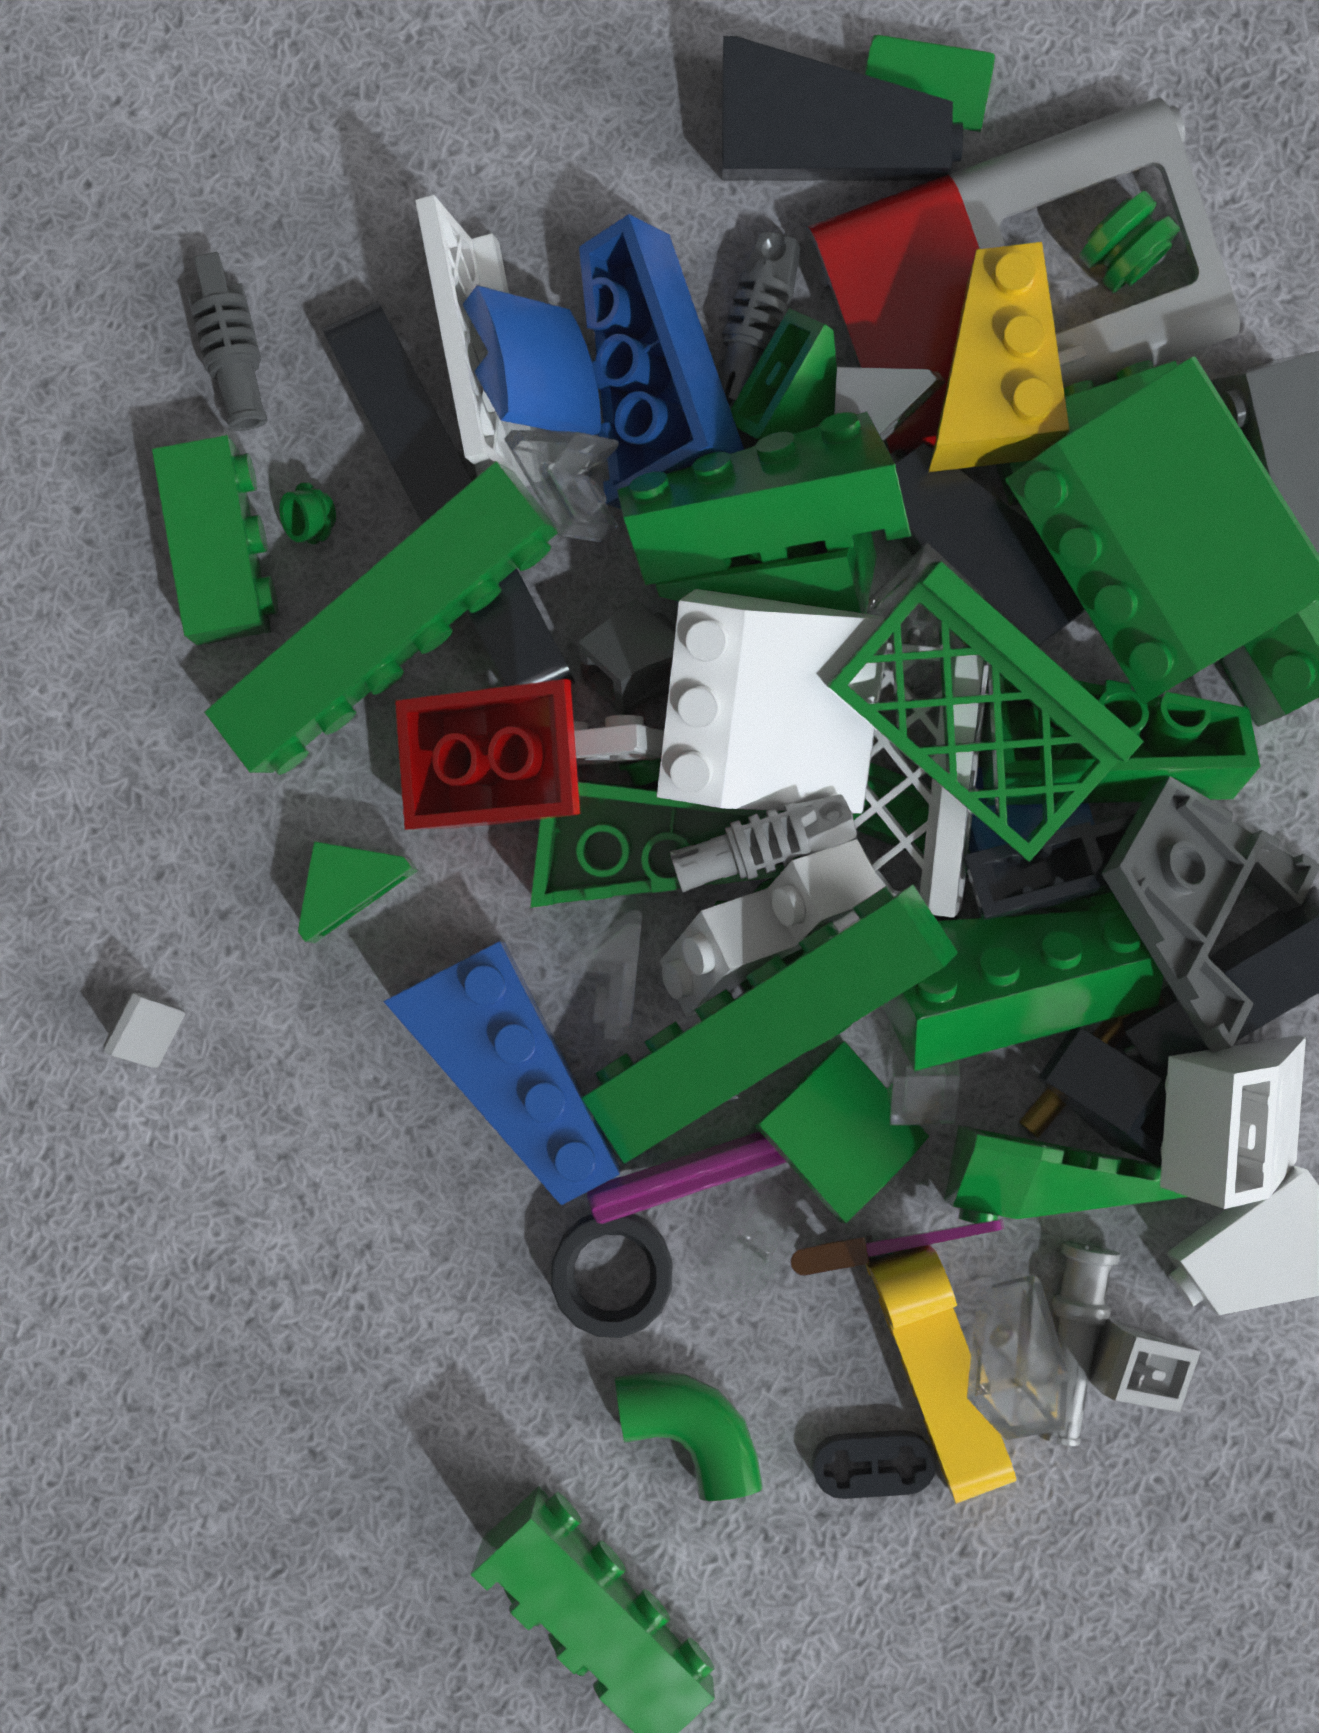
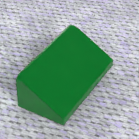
[865,35,995,132]

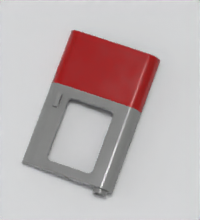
[804,97,1240,455]

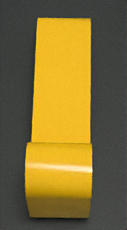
[865,1245,1017,1504]

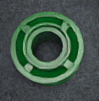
[1078,191,1180,294]

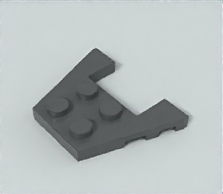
[1102,777,1319,1053]

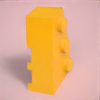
[929,242,1070,472]

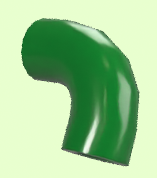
[615,1372,763,1501]

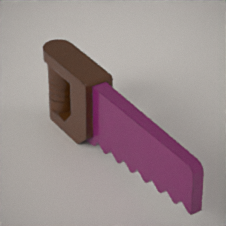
[791,1218,1005,1276]

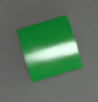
[754,1041,929,1223]

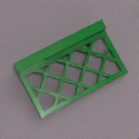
[826,561,1144,862]

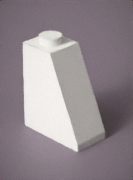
[1166,1166,1319,1315]

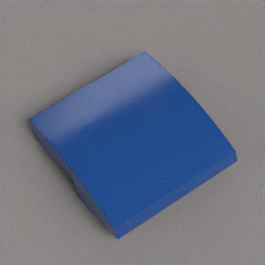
[462,285,601,439]

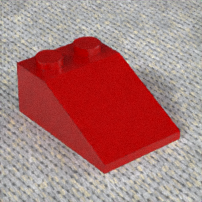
[395,679,580,830]

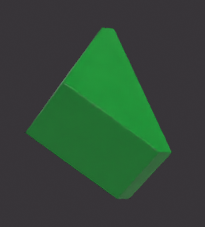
[731,308,837,440]
[298,841,419,943]

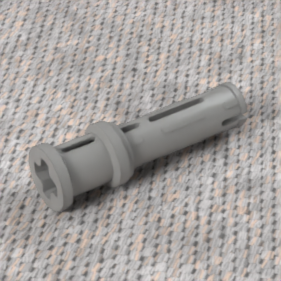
[1038,1241,1120,1446]

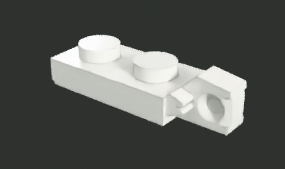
[574,715,664,767]

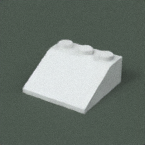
[657,589,889,813]

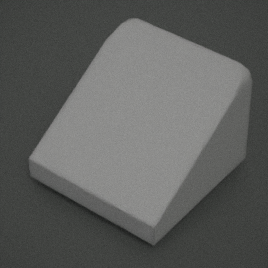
[102,993,186,1068]

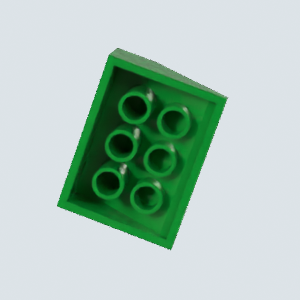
[1005,356,1319,704]

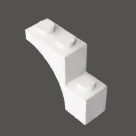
[660,839,883,1017]

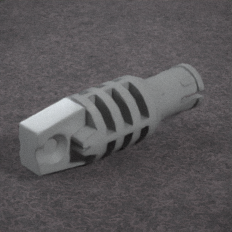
[669,794,857,892]

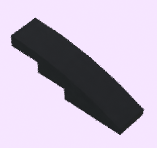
[963,814,1135,920]

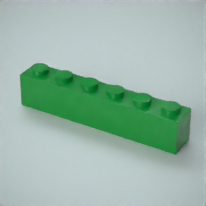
[204,461,560,775]
[582,884,958,1164]

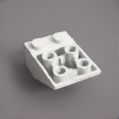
[1160,1035,1306,1209]

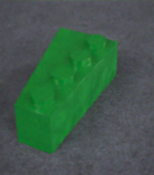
[979,671,1261,806]
[471,1486,715,1733]

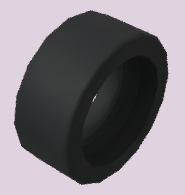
[551,1214,673,1338]

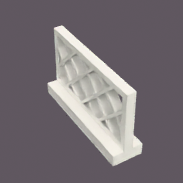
[415,195,546,487]
[844,643,988,918]

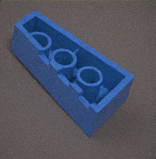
[579,214,744,509]
[383,941,621,1205]

